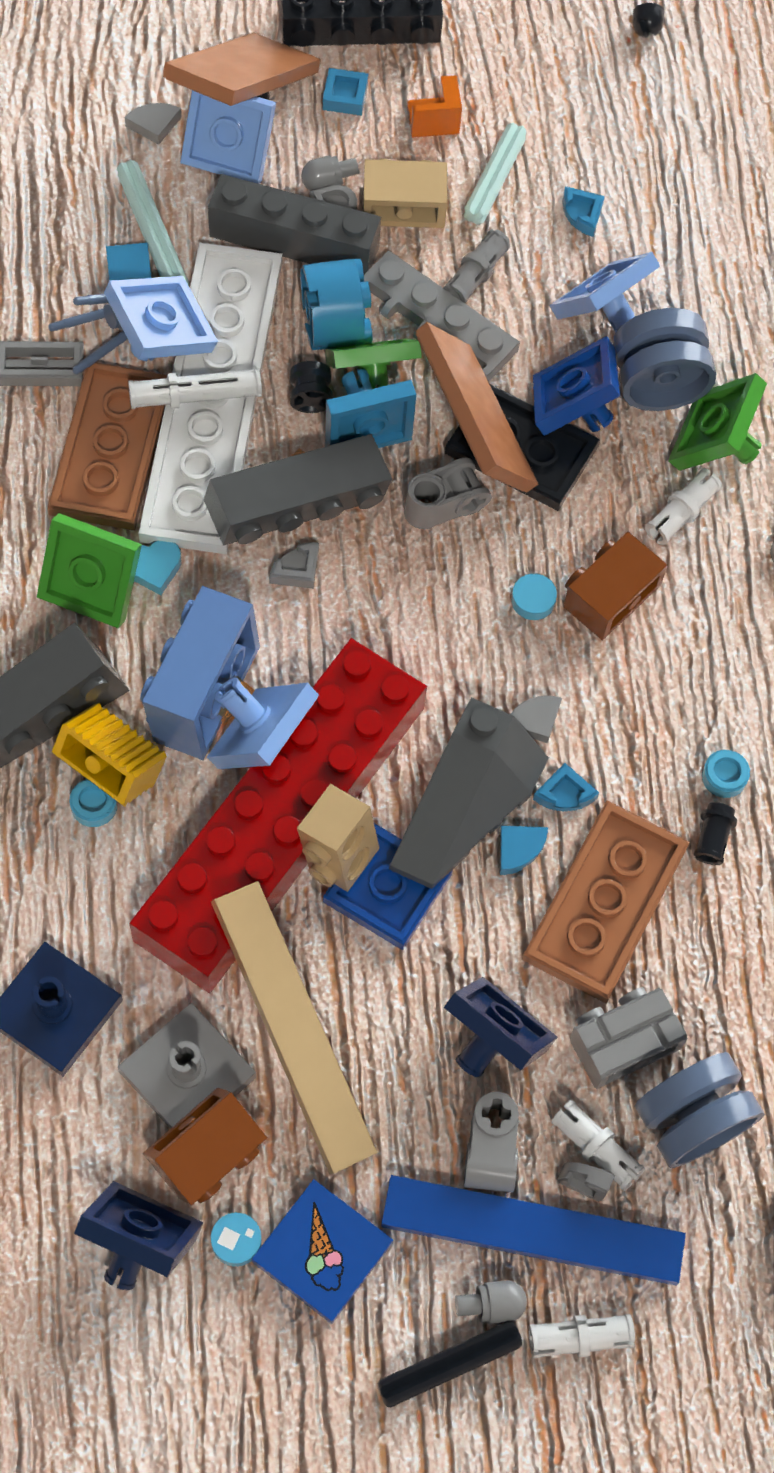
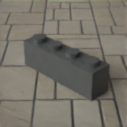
[208,174,381,274]
[204,434,392,546]

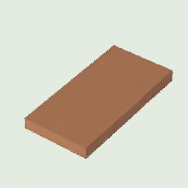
[163,33,321,106]
[416,322,538,493]
[47,362,167,531]
[522,800,690,1004]

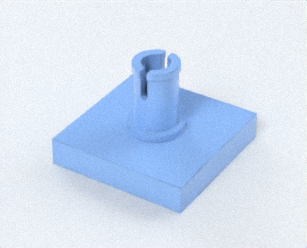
[180,90,276,184]
[549,252,660,334]
[104,276,218,361]
[207,677,319,769]

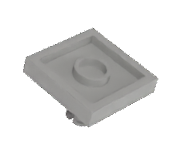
[117,1003,256,1129]

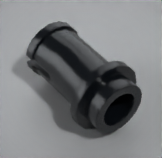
[694,802,737,865]

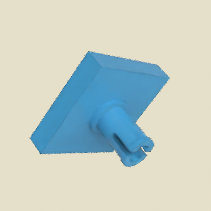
[325,369,417,448]

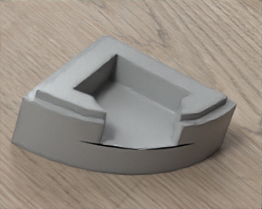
[124,103,182,145]
[269,542,319,589]
[511,696,562,743]
[557,1162,615,1202]

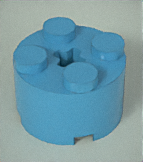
[300,259,372,350]

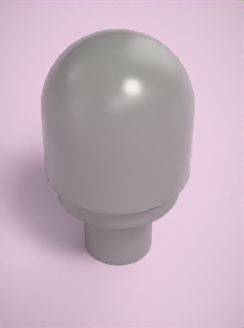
[301,155,359,191]
[455,1280,527,1324]

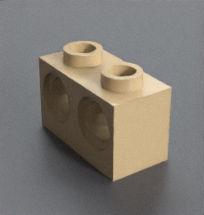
[297,784,380,892]

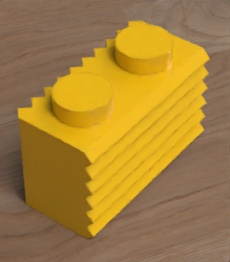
[52,703,167,807]

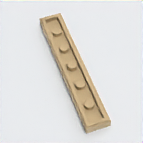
[211,881,377,1174]

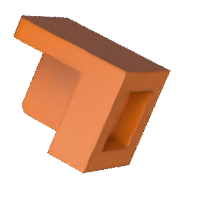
[407,75,462,138]

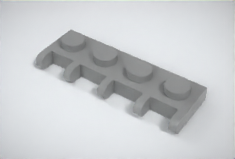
[364,250,520,382]

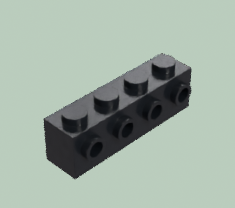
[281,0,443,47]

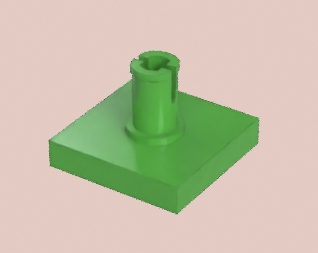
[325,338,422,389]
[668,373,767,471]
[37,513,142,629]

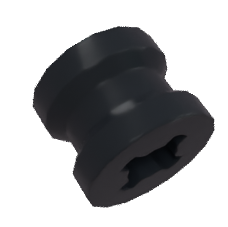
[289,361,333,413]

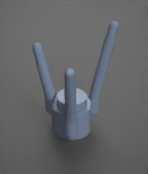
[48,294,127,374]

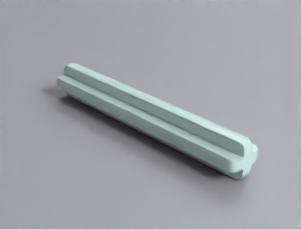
[117,160,189,286]

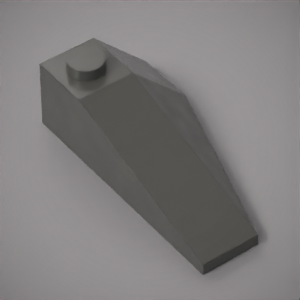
[389,697,549,889]

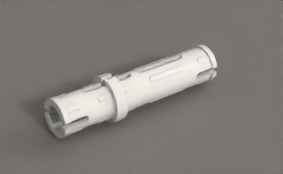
[128,368,262,409]

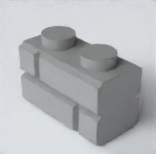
[570,987,688,1089]

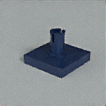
[0,942,123,1077]
[444,977,558,1078]
[74,1181,204,1290]

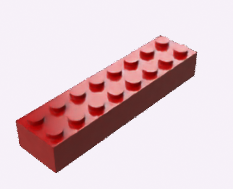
[129,638,427,994]

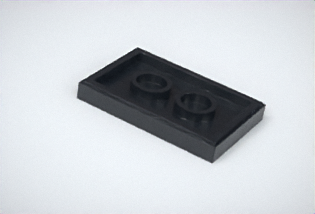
[445,384,600,511]

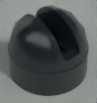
[633,3,664,38]

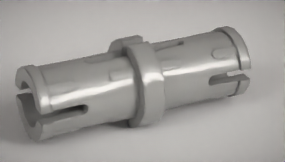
[443,229,511,303]

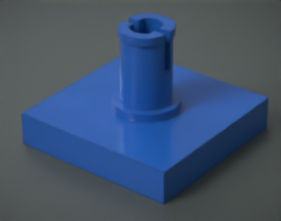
[533,336,620,436]

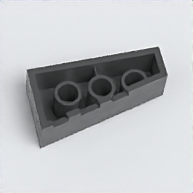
[0,622,130,768]

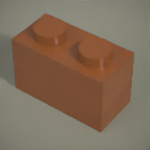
[563,531,668,641]
[142,1087,267,1206]

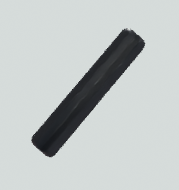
[377,1321,523,1407]

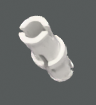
[645,468,722,545]
[551,1100,645,1191]
[529,1314,635,1359]

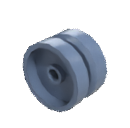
[613,308,716,411]
[634,1052,765,1168]

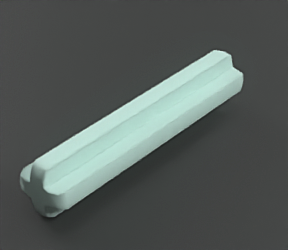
[464,122,527,225]

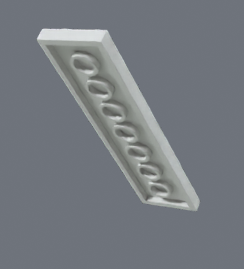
[138,242,282,554]

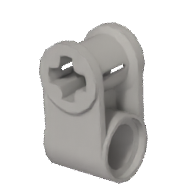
[404,458,492,529]
[464,1091,519,1193]

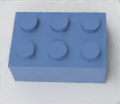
[140,586,260,760]

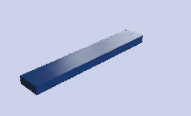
[381,1175,686,1286]

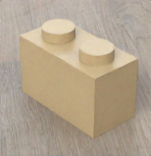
[363,159,447,228]

